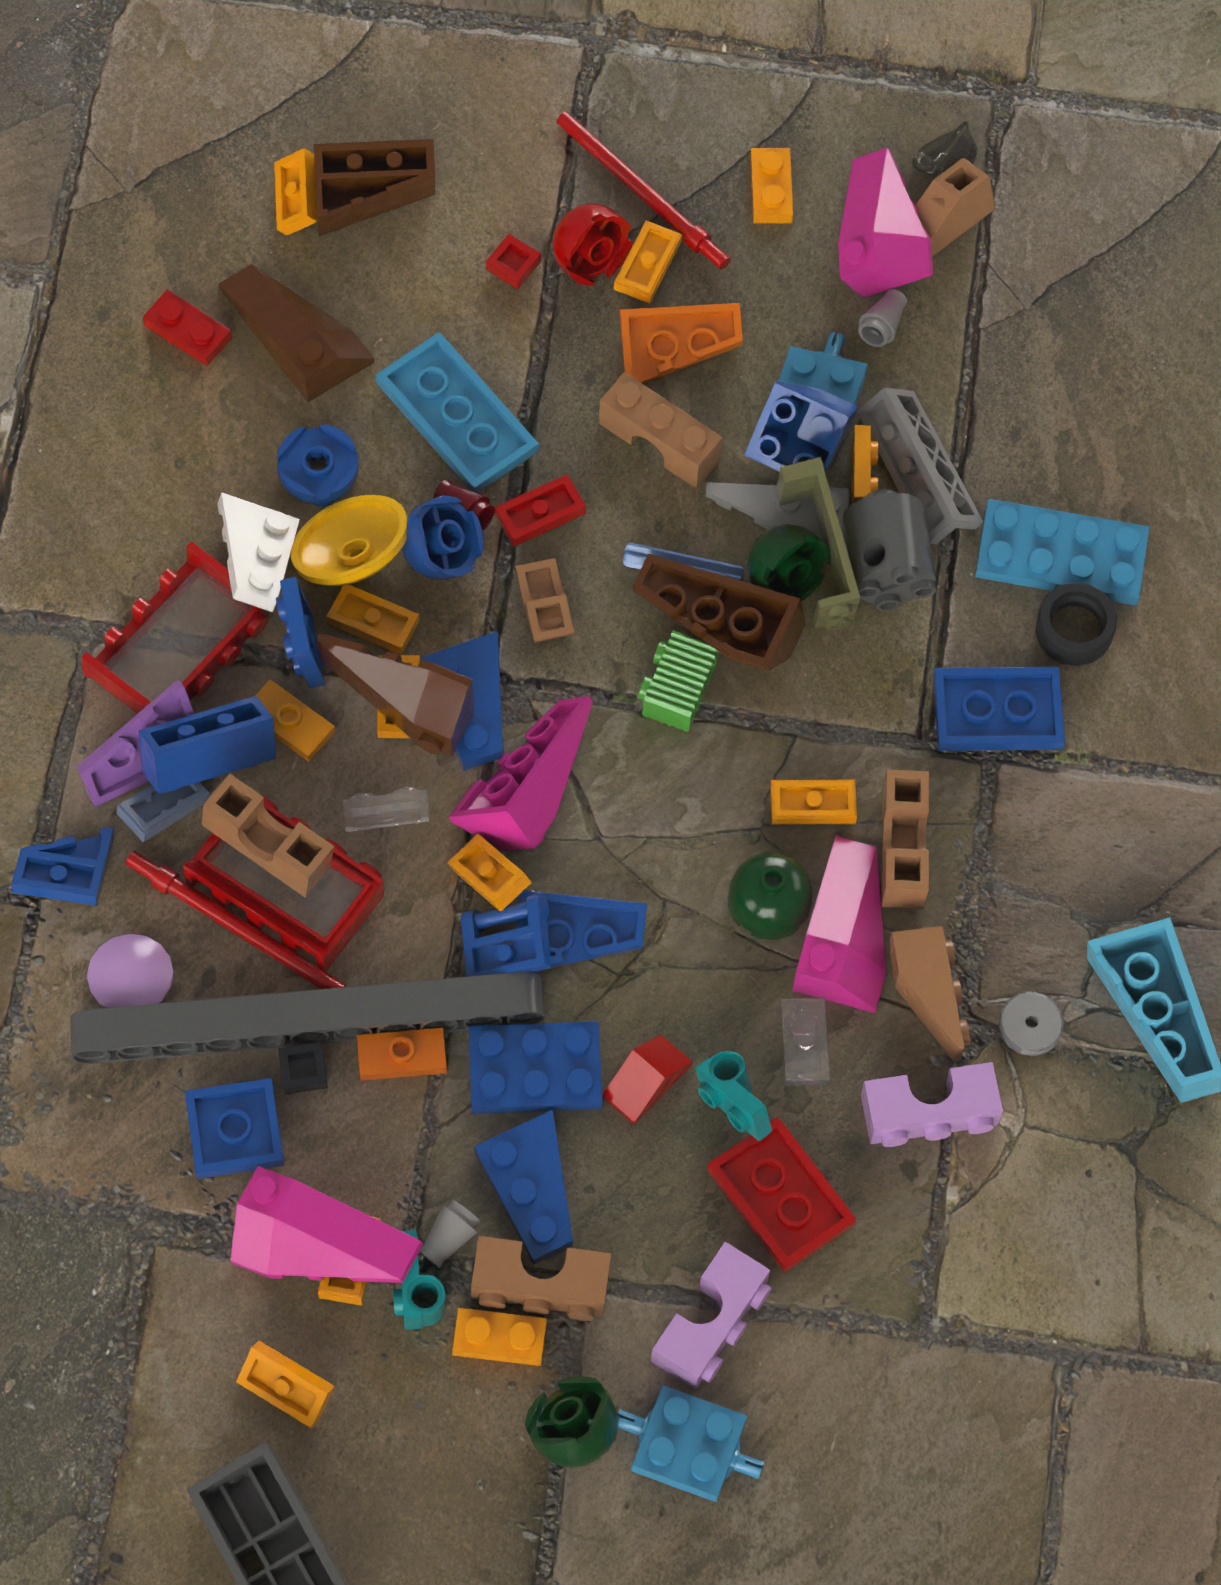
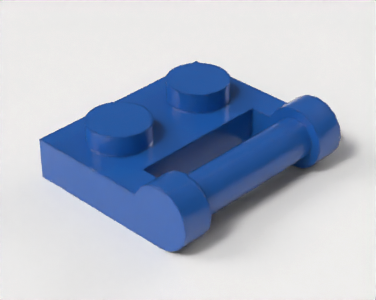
[461,893,552,977]

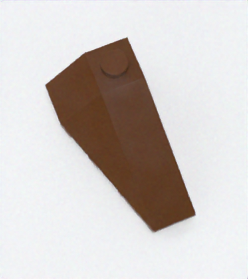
[219,264,374,402]
[632,554,806,671]
[317,633,473,757]

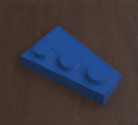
[420,631,503,771]
[515,890,647,968]
[474,1109,573,1265]

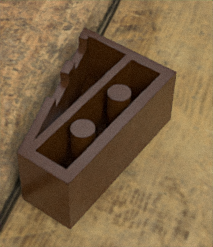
[314,139,435,236]

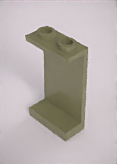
[776,457,860,631]

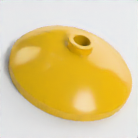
[291,495,407,586]

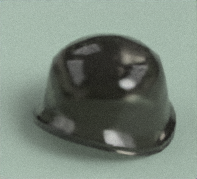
[912,121,977,179]

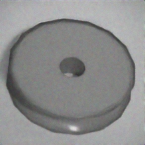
[998,991,1064,1056]

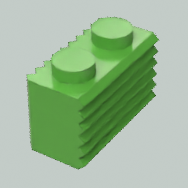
[638,630,719,732]

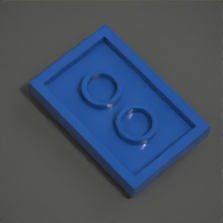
[933,667,1065,751]
[469,1021,603,1114]

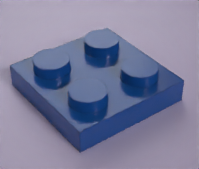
[276,577,326,689]
[185,1078,284,1179]

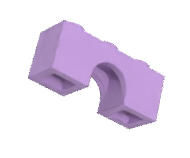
[861,1062,1003,1147]
[651,1242,772,1391]

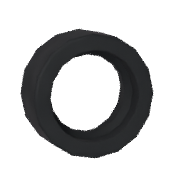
[1035,582,1117,666]

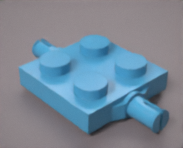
[778,332,868,439]
[618,1385,765,1502]

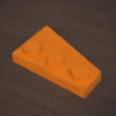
[619,303,743,384]

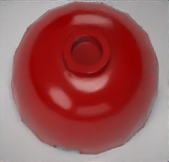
[552,203,632,286]

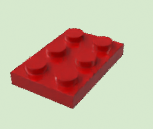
[706,1116,857,1274]

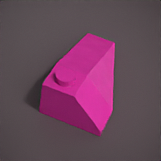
[838,148,933,298]
[448,696,593,851]
[792,836,887,1013]
[230,1166,423,1283]

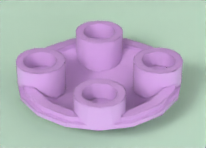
[87,934,175,1008]

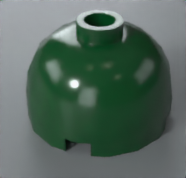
[747,524,831,602]
[728,852,813,940]
[525,1376,619,1468]

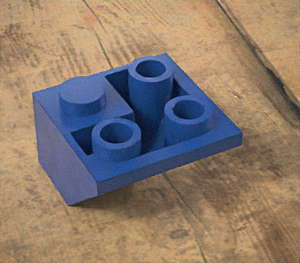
[744,381,858,474]

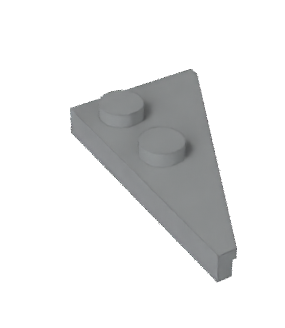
[705,482,849,552]

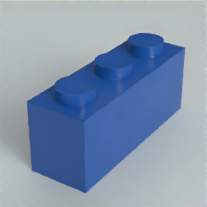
[138,696,276,794]

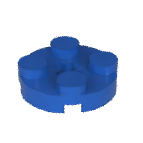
[277,424,359,507]

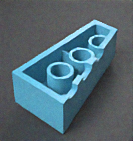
[1087,917,1221,1103]

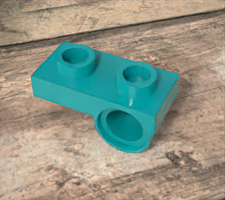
[695,1051,772,1142]
[393,1230,446,1330]

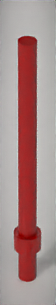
[556,111,731,270]
[125,850,346,989]

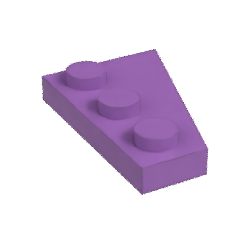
[76,679,194,807]

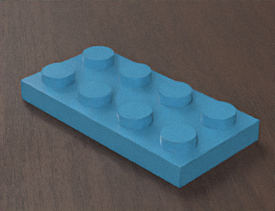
[375,332,539,493]
[975,499,1150,606]

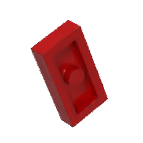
[143,289,232,366]
[495,474,586,547]

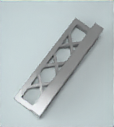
[857,388,984,545]

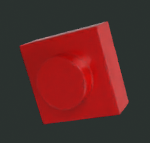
[486,234,541,289]

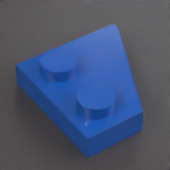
[11,827,114,906]

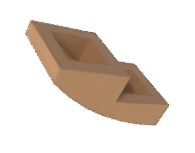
[514,558,575,643]

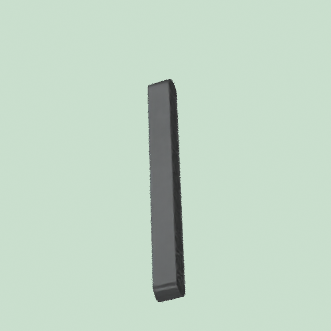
[70,972,546,1064]

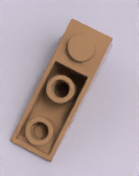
[915,157,995,257]
[888,926,970,1062]

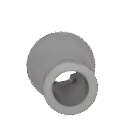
[858,289,907,347]
[419,1200,480,1268]

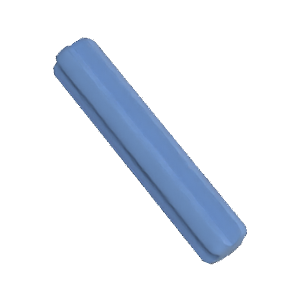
[623,542,744,581]

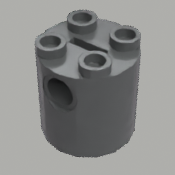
[843,490,936,611]

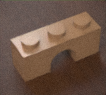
[599,372,723,489]
[881,770,929,909]
[201,773,334,898]
[471,1236,611,1321]

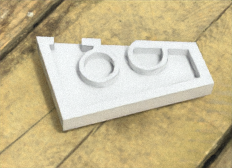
[217,492,300,612]

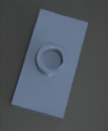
[116,782,211,842]

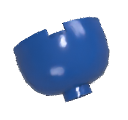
[401,495,484,580]

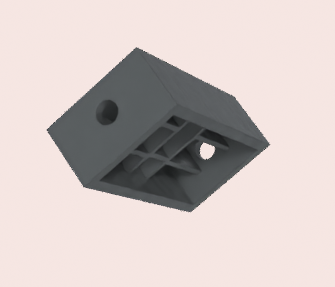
[187,1442,350,1585]

